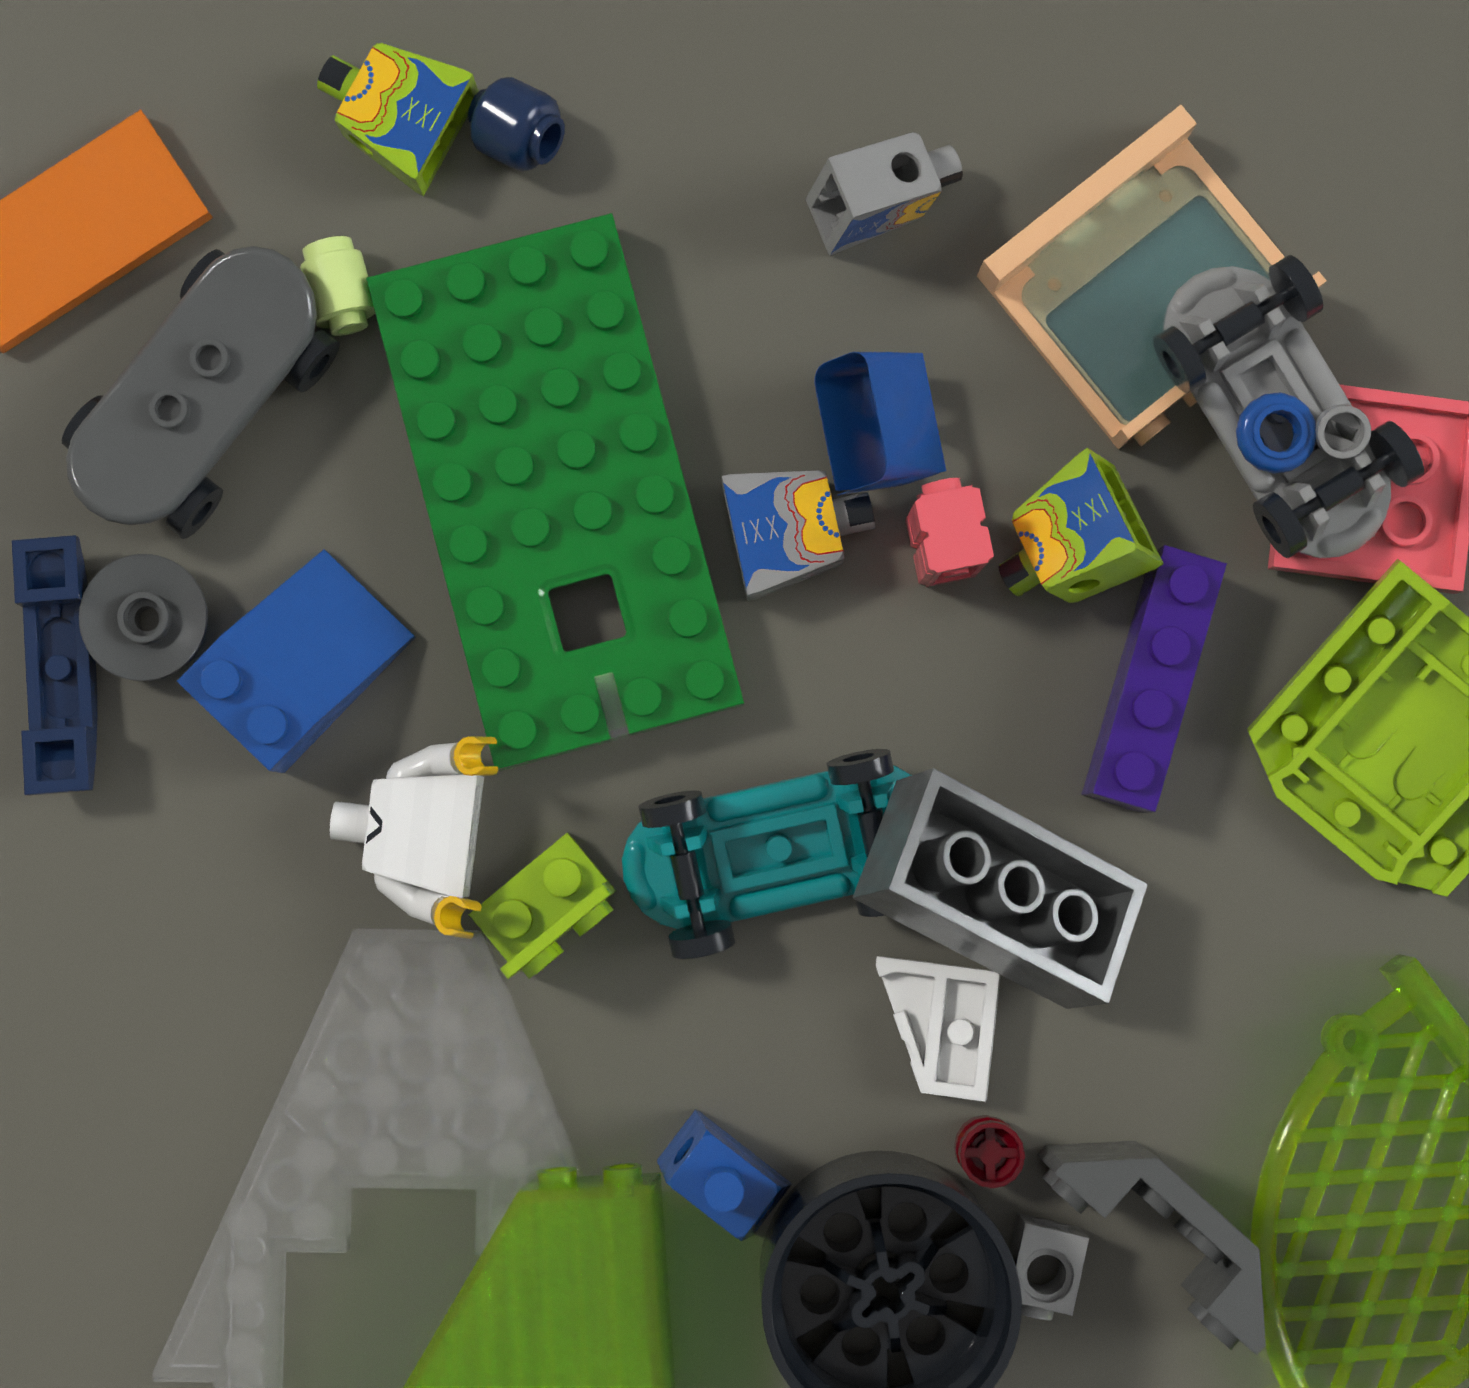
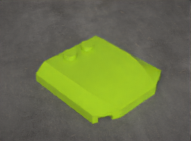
[1247,559,1469,897]

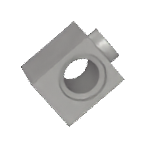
[1009,1213,1089,1321]

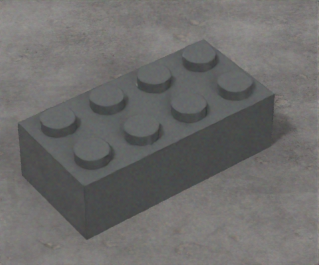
[853,768,1148,1009]

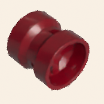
[954,1115,1025,1188]

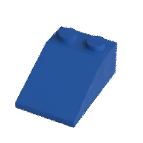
[177,549,416,773]

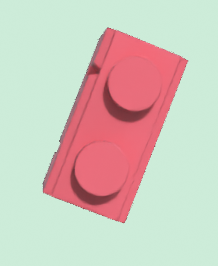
[905,478,994,587]

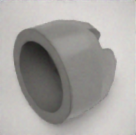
[1315,404,1371,459]

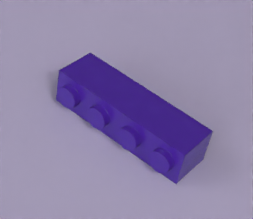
[1081,545,1227,813]

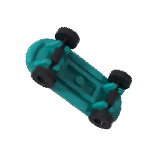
[622,749,912,959]

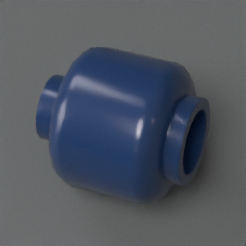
[468,77,565,172]

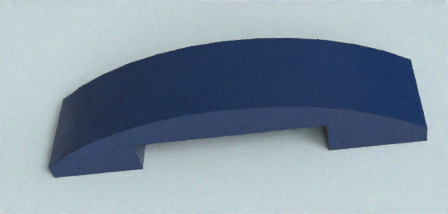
[12,535,97,796]

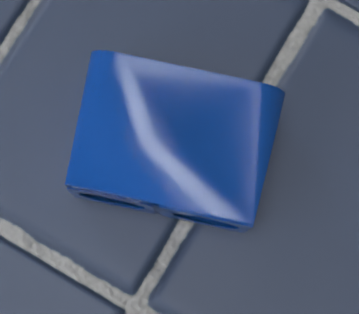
[814,352,946,495]

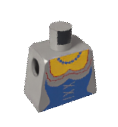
[805,132,963,256]
[722,470,875,601]

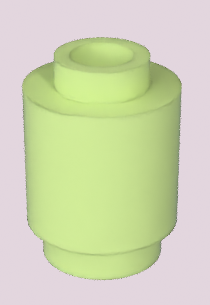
[300,236,375,336]

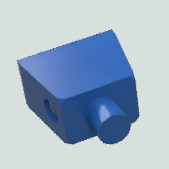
[657,1109,792,1241]

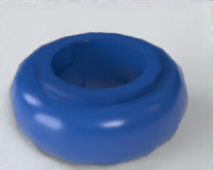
[1236,392,1316,474]

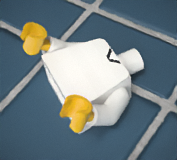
[330,736,498,939]

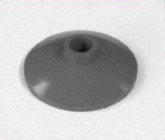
[79,554,208,681]

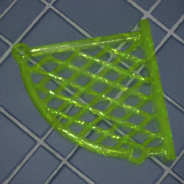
[1251,954,1469,1388]

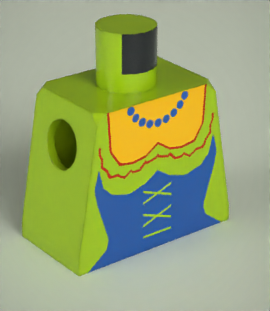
[317,43,479,196]
[998,448,1164,603]

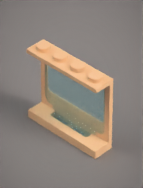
[977,105,1327,450]

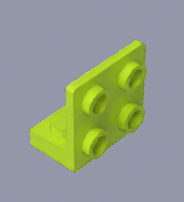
[468,832,617,979]

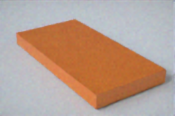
[0,109,213,354]

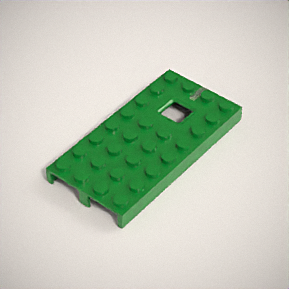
[366,213,744,771]

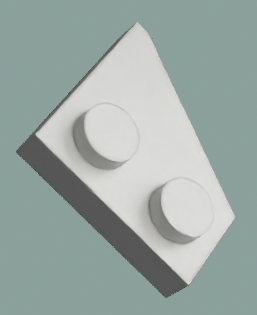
[876,956,1001,1102]

